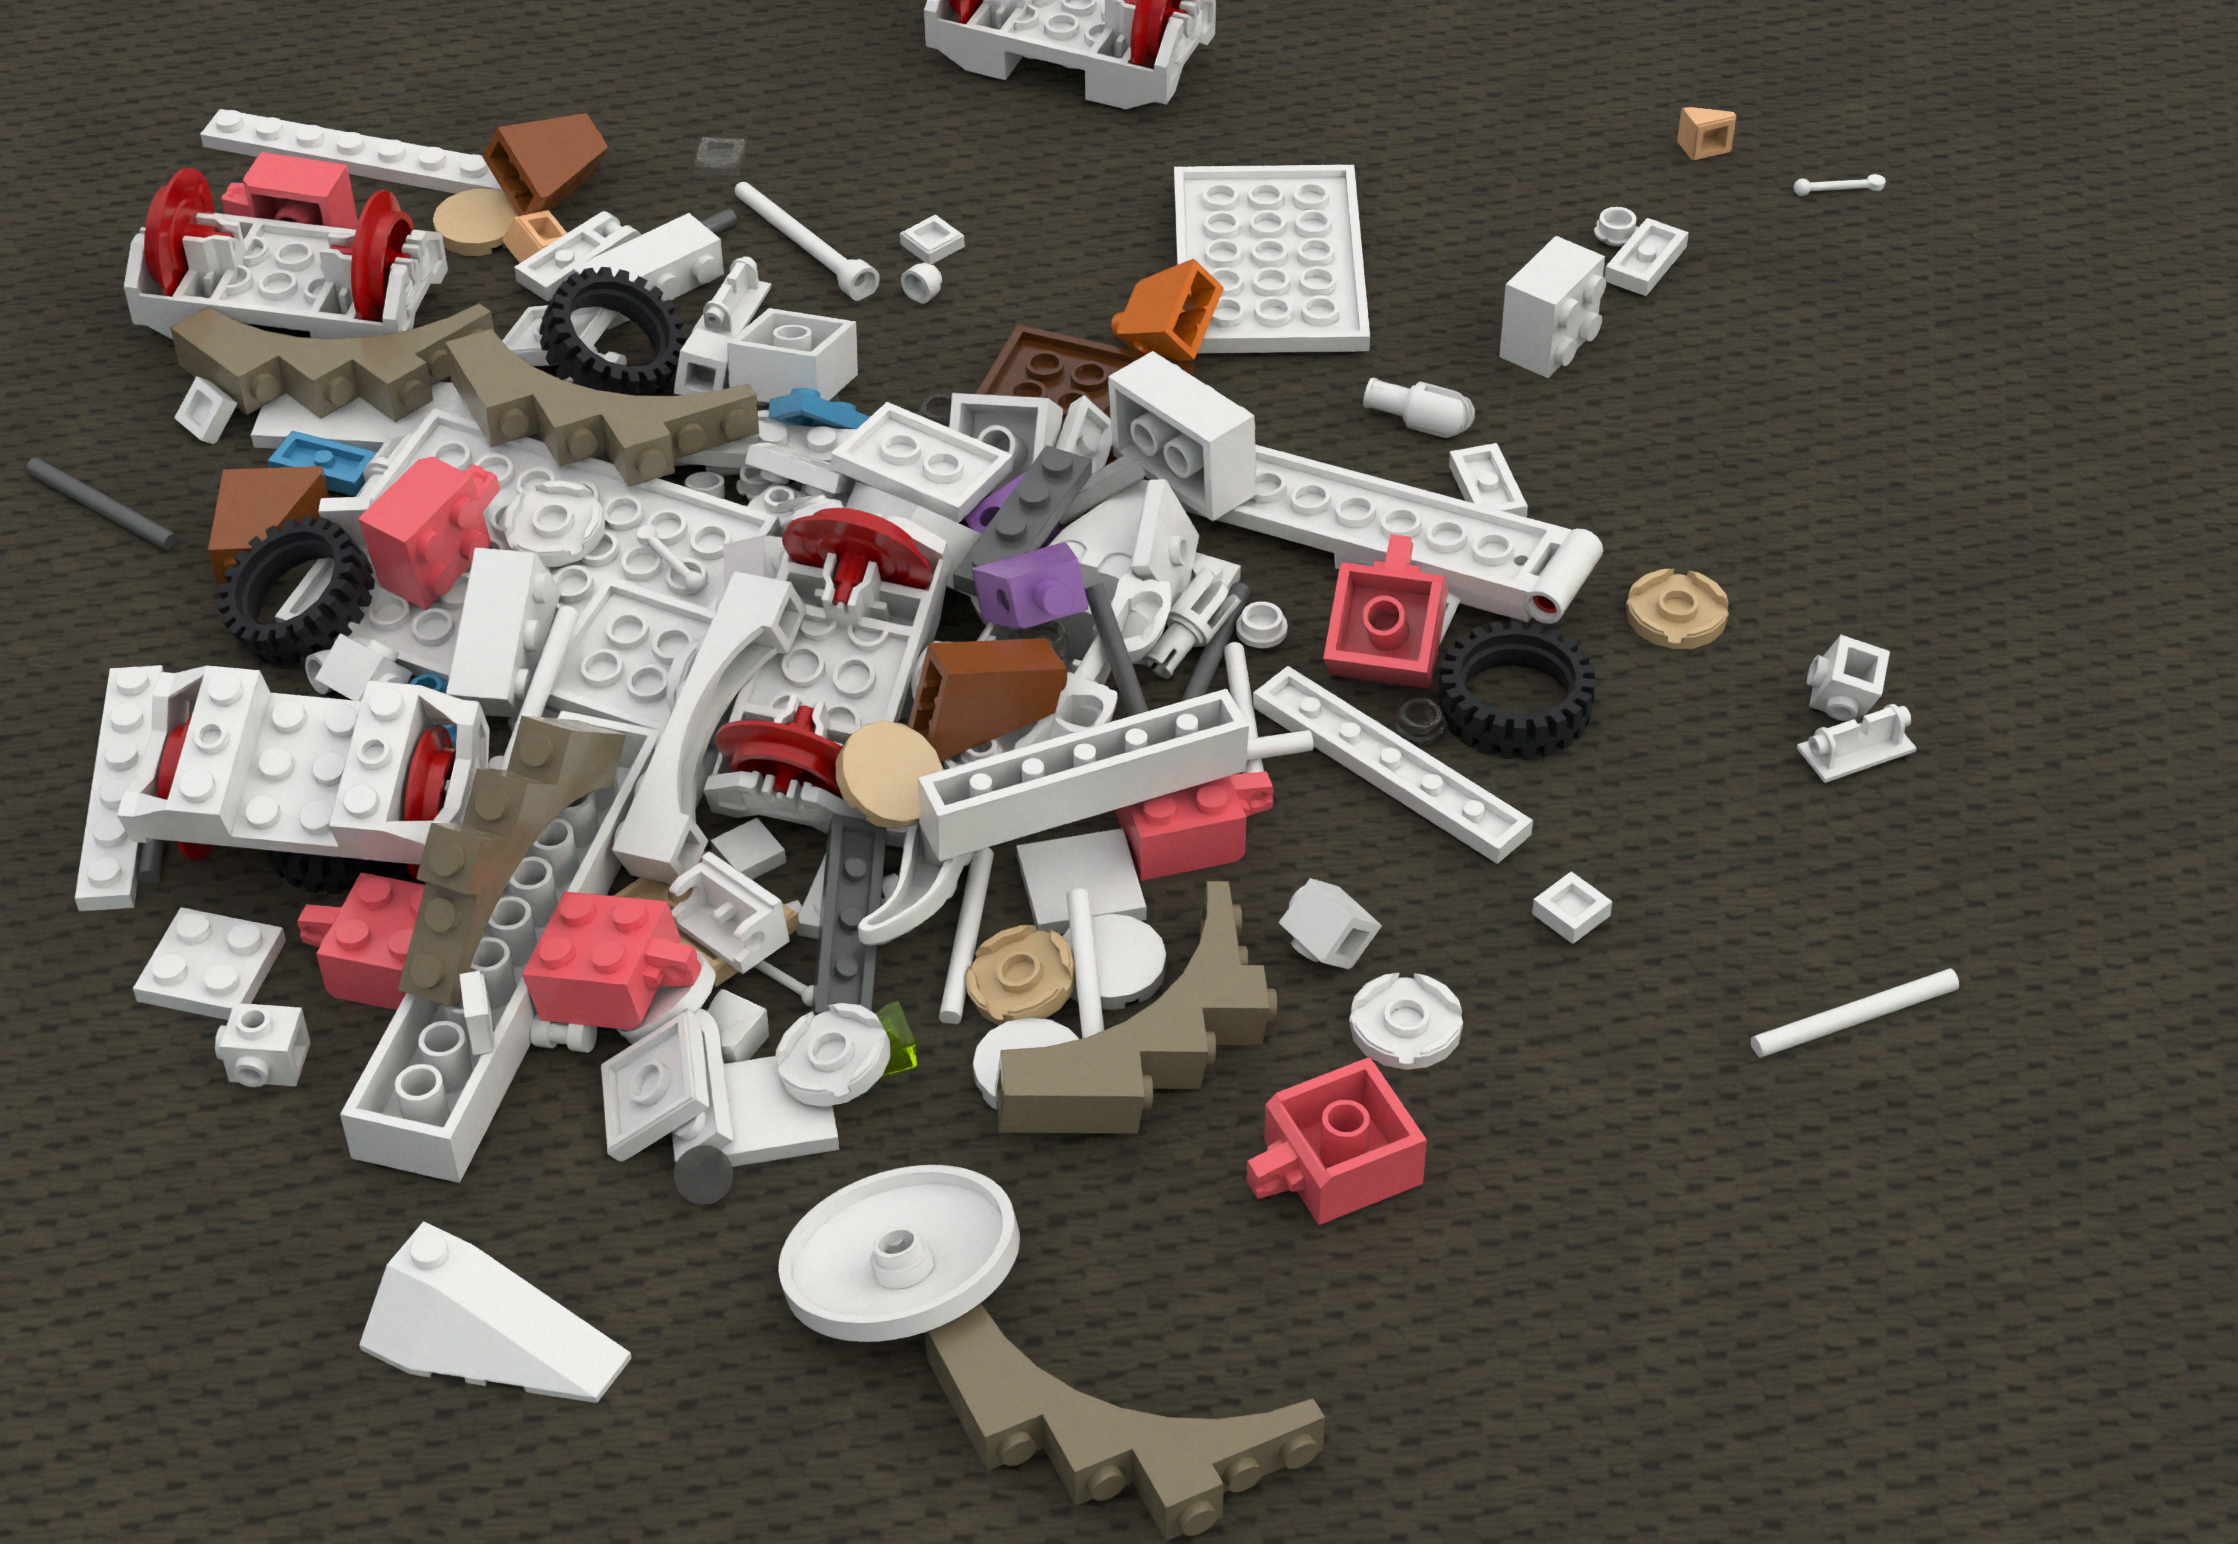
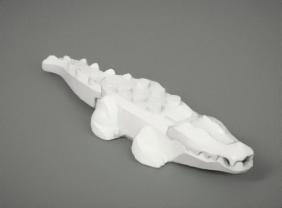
[857,480,1171,946]

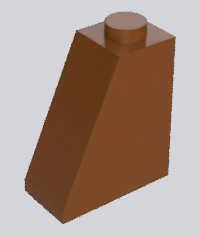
[482,113,608,216]
[208,466,329,585]
[908,638,1067,762]

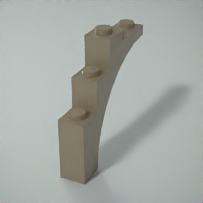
[170,303,494,422]
[445,329,759,487]
[398,715,626,1006]
[995,881,1277,1134]
[925,1303,1325,1541]

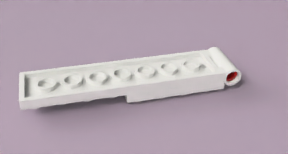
[1178,445,1603,624]

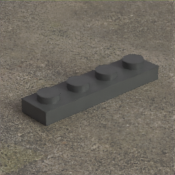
[953,445,1092,601]
[811,814,887,1016]

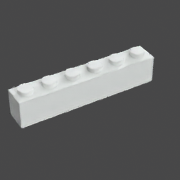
[918,689,1249,861]

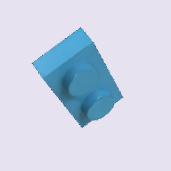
[768,388,870,430]
[268,430,377,497]

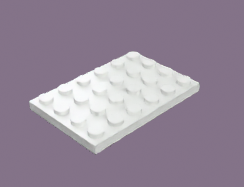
[1174,165,1370,353]

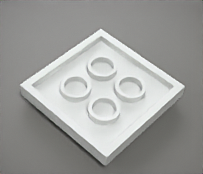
[546,576,715,730]

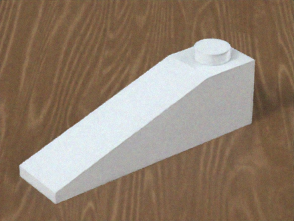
[359,1221,632,1403]

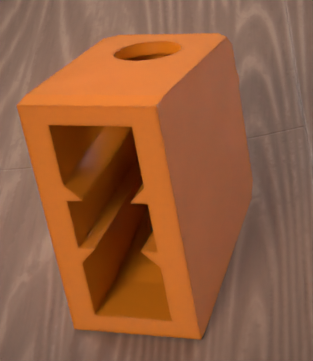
[1111,259,1224,361]

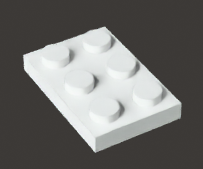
[831,402,1013,523]

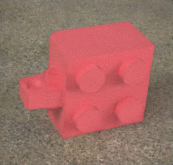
[221,152,358,230]
[358,457,500,610]
[1323,534,1449,690]
[1115,771,1274,881]
[297,873,425,1010]
[522,891,701,1030]
[1246,1057,1427,1225]

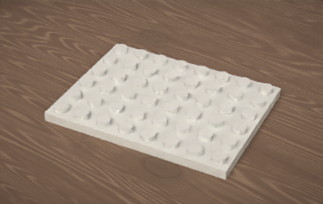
[275,408,781,718]

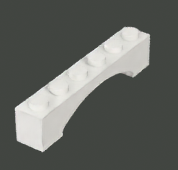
[612,571,807,884]

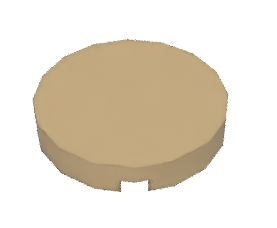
[433,188,518,256]
[1626,569,1729,649]
[836,720,943,829]
[965,925,1076,1026]

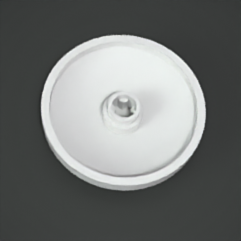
[778,1165,1020,1342]

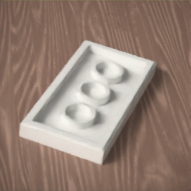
[251,382,458,452]

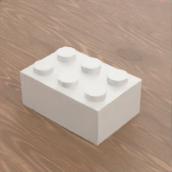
[1108,351,1257,522]

